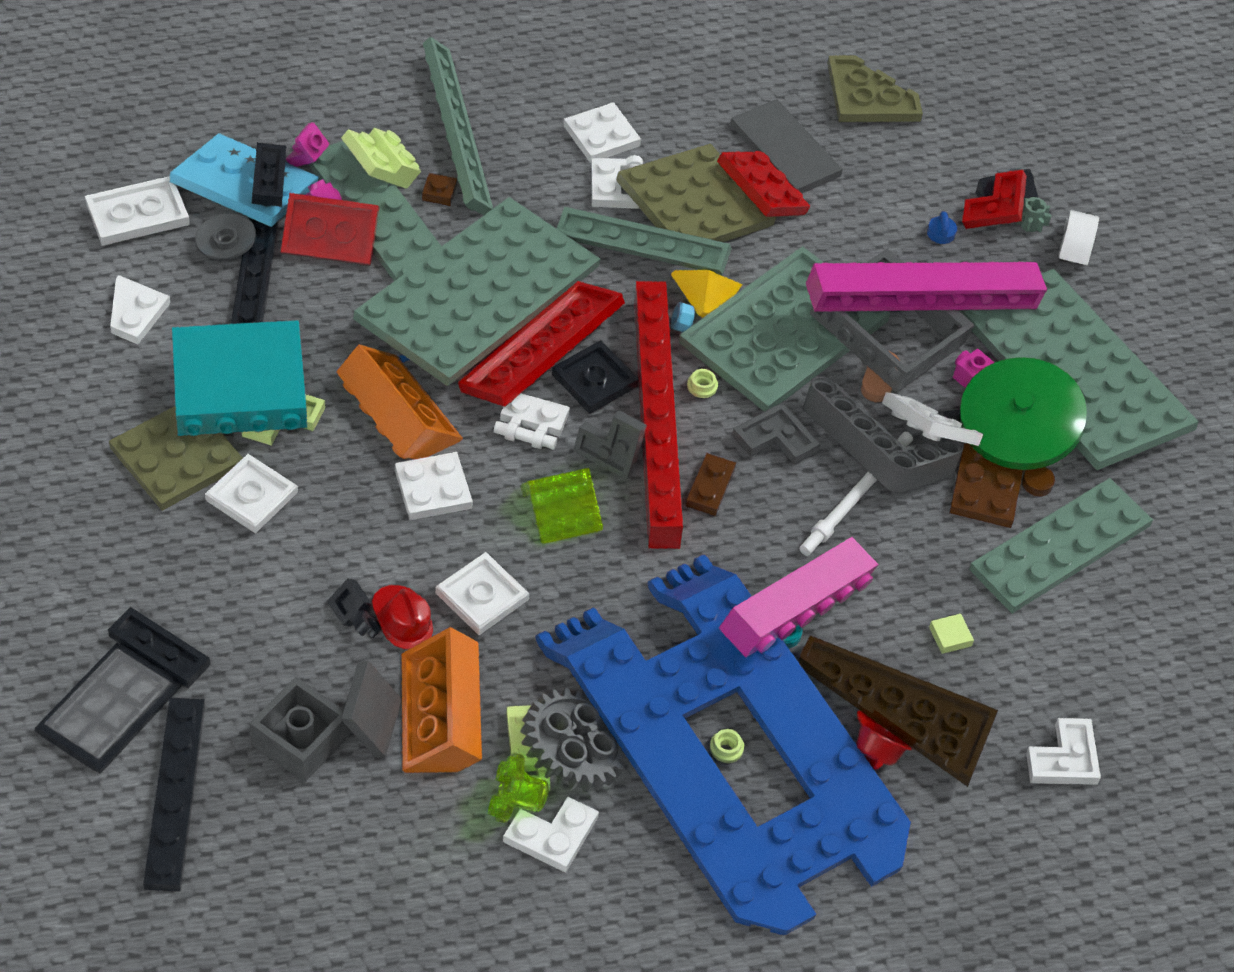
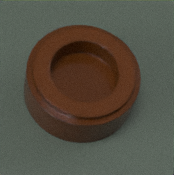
[1022,467,1055,497]

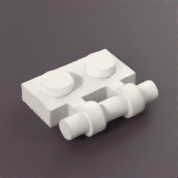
[494,393,570,450]

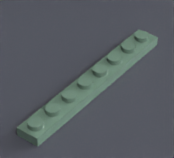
[423,37,493,216]

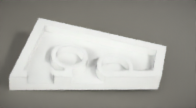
[882,392,983,446]

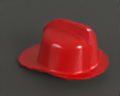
[372,585,433,650]
[856,710,912,770]

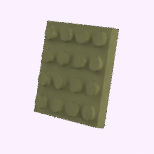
[616,143,776,242]

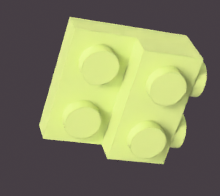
[341,128,421,188]

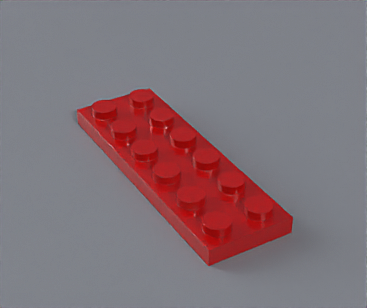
[458,281,625,407]

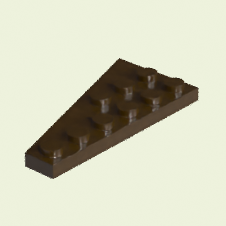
[798,635,998,787]

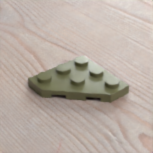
[827,55,923,122]

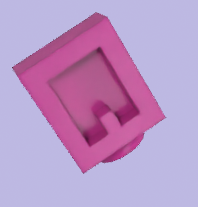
[286,122,330,167]

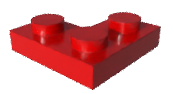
[962,169,1026,229]

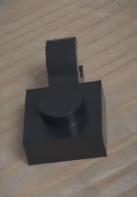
[327,578,381,638]

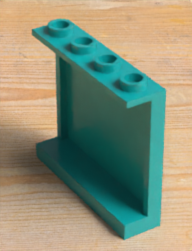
[172,320,307,436]

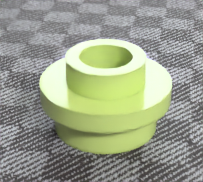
[687,369,718,398]
[710,729,744,763]

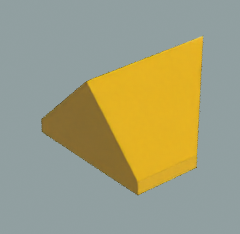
[671,270,743,318]

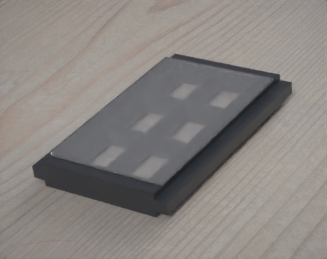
[35,643,182,774]

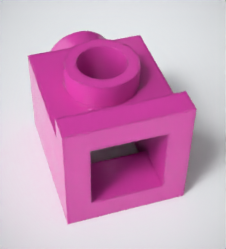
[953,348,995,388]

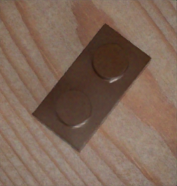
[686,453,736,516]

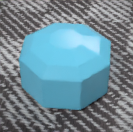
[671,302,695,332]

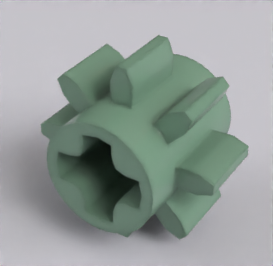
[1016,197,1052,232]

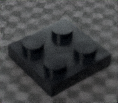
[552,340,639,414]

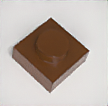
[422,173,457,206]

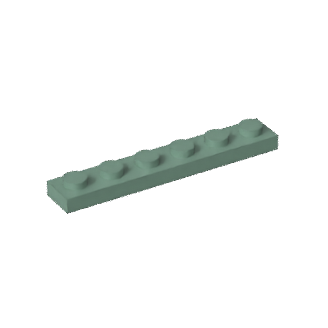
[556,207,732,275]

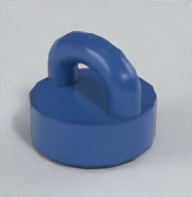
[927,211,957,244]

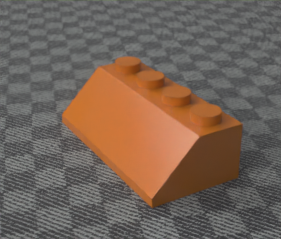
[336,344,463,460]
[402,627,482,773]

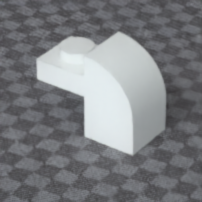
[1058,210,1099,265]

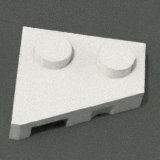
[110,275,170,344]

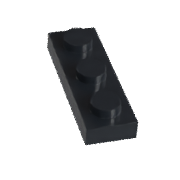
[251,142,287,207]
[108,607,210,688]

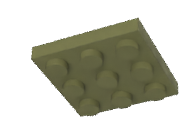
[109,406,243,511]

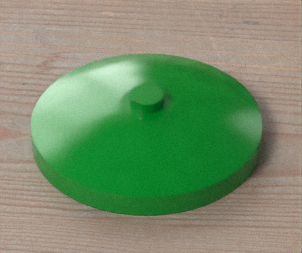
[960,357,1087,470]

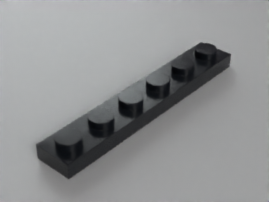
[143,698,205,892]

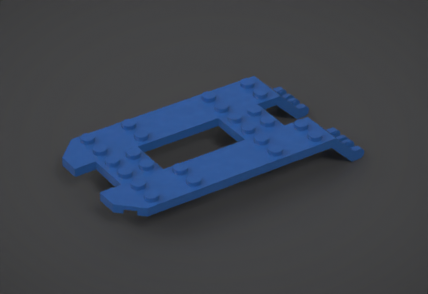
[535,555,911,935]

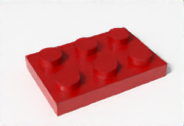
[717,151,811,217]
[280,193,380,266]

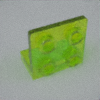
[520,468,603,544]

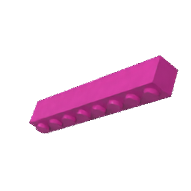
[806,262,1047,312]

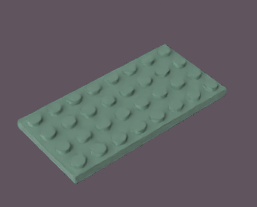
[353,197,600,386]
[958,269,1199,470]

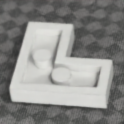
[1026,718,1101,785]
[503,797,599,873]

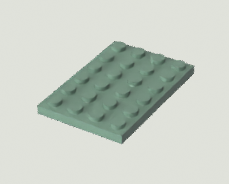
[679,246,890,412]

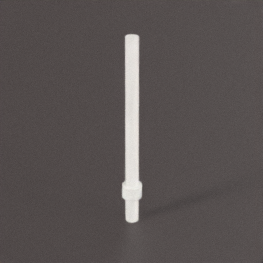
[799,432,913,556]

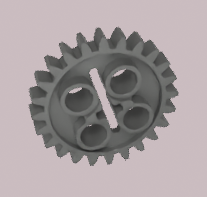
[520,688,629,792]

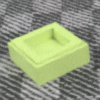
[929,614,974,654]

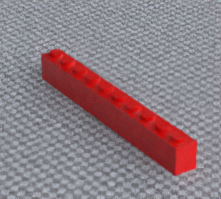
[634,281,683,549]

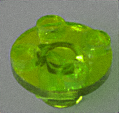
[488,753,549,824]

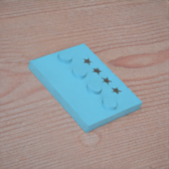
[170,133,318,227]

